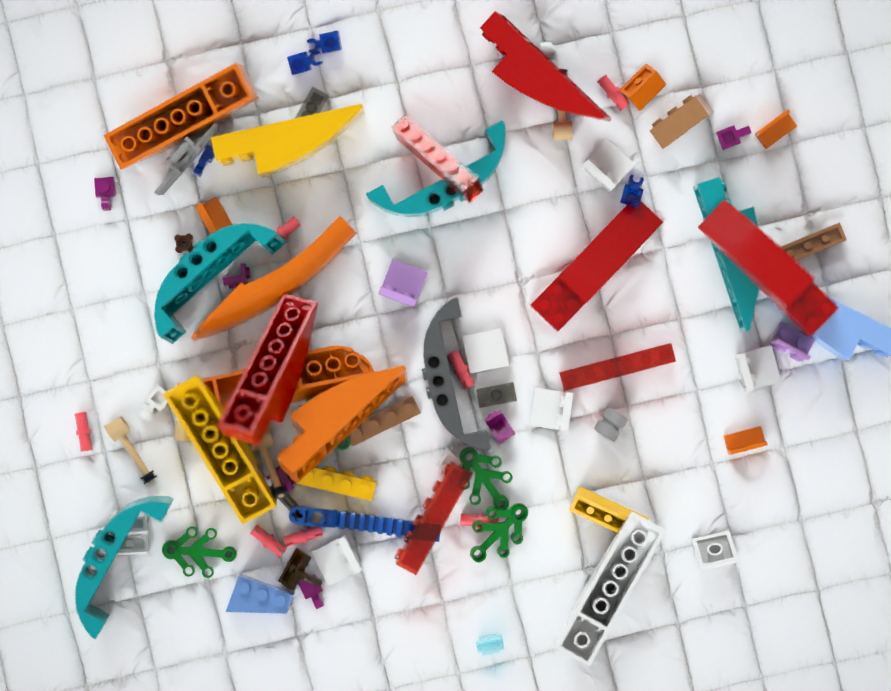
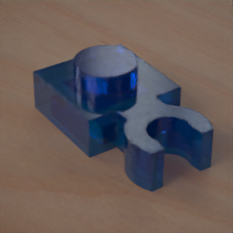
[307,31,342,54]
[287,51,323,75]
[193,144,215,177]
[620,174,644,208]

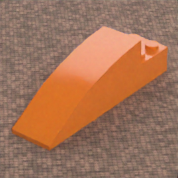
[103,63,259,170]
[277,365,408,484]

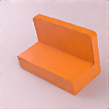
[619,64,666,111]
[755,109,797,149]
[195,197,233,234]
[723,426,768,455]

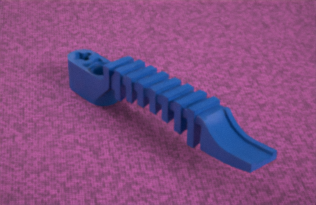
[289,506,442,542]

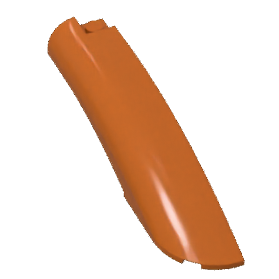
[191,216,357,341]
[177,346,374,410]

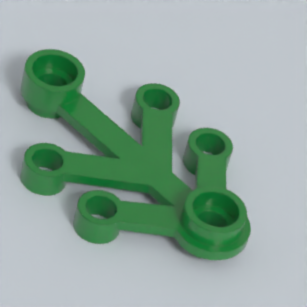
[458,447,513,510]
[470,503,528,563]
[162,526,237,578]

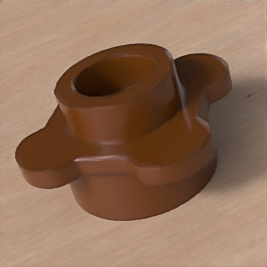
[174,233,194,253]

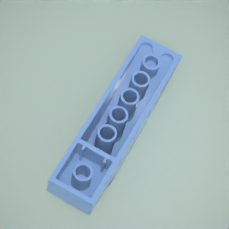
[809,298,891,360]

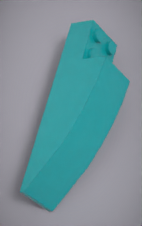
[693,177,759,332]

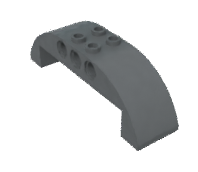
[422,297,491,450]

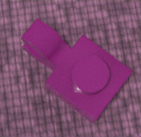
[716,125,752,150]
[94,177,116,211]
[298,574,324,610]

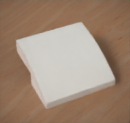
[462,328,510,374]
[109,513,149,555]

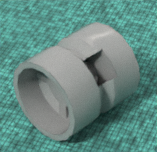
[594,406,629,442]

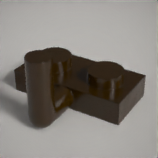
[278,548,322,591]

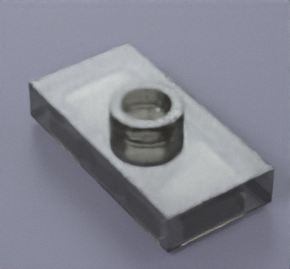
[295,86,329,118]
[476,382,517,408]

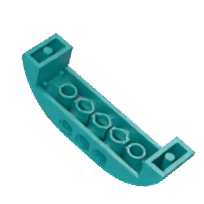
[366,120,505,217]
[154,223,287,344]
[75,496,174,640]

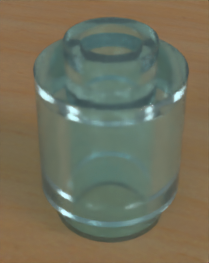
[476,633,504,656]

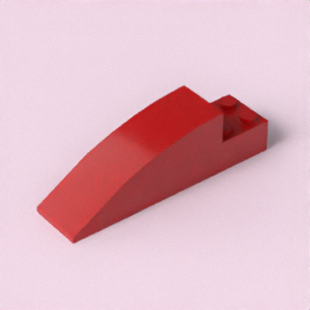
[480,11,612,122]
[530,196,663,332]
[697,199,839,336]
[217,293,318,446]

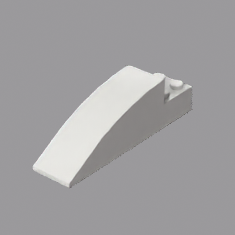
[554,511,666,667]

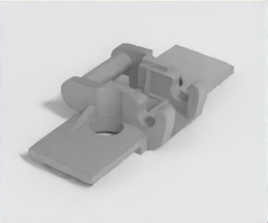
[154,123,219,195]

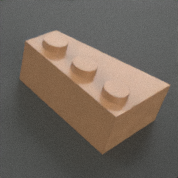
[649,94,714,149]

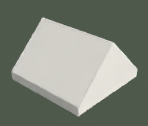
[692,531,739,570]

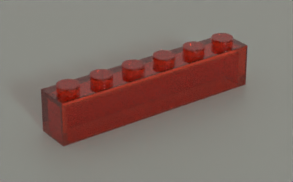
[391,115,484,203]
[558,343,676,391]
[394,461,473,575]

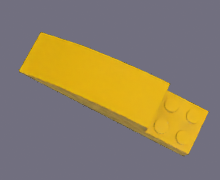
[211,104,364,178]
[163,375,277,525]

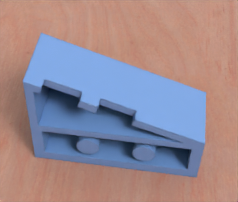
[226,574,295,614]

